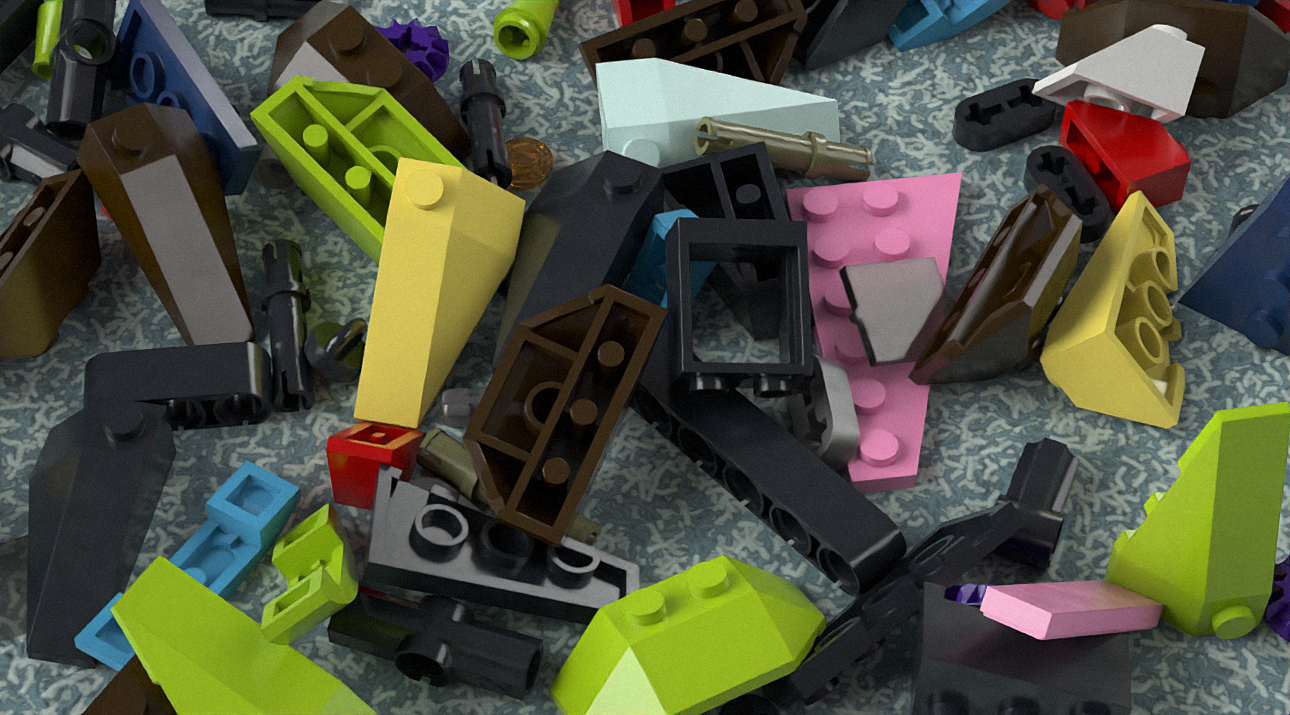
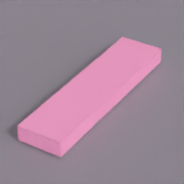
[980,580,1164,640]

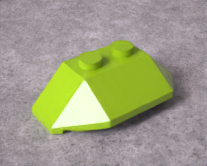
[250,75,467,266]
[549,554,826,715]

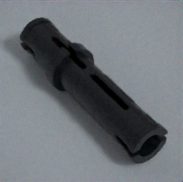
[459,59,513,190]
[260,239,315,413]

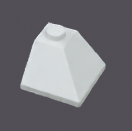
[1032,24,1205,124]

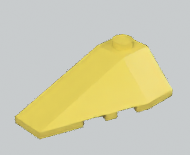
[353,157,526,430]
[1040,190,1185,429]

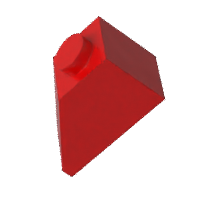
[1059,99,1191,216]

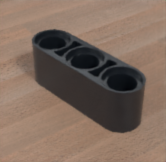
[83,342,272,431]

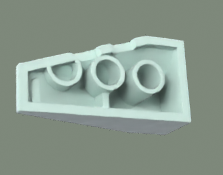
[595,58,840,169]

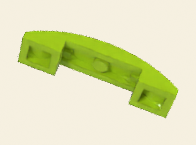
[260,502,359,645]

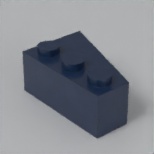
[1177,173,1290,357]

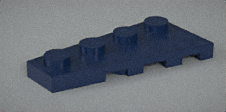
[106,0,262,196]

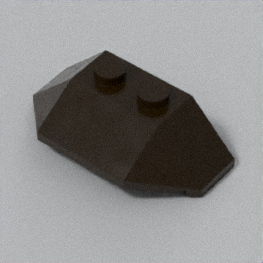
[578,0,808,92]
[1055,0,1290,119]
[266,1,472,163]
[0,168,102,362]
[908,183,1083,385]
[462,284,668,548]

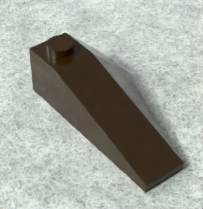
[76,102,256,346]

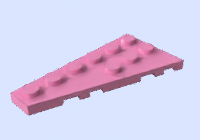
[784,172,962,493]

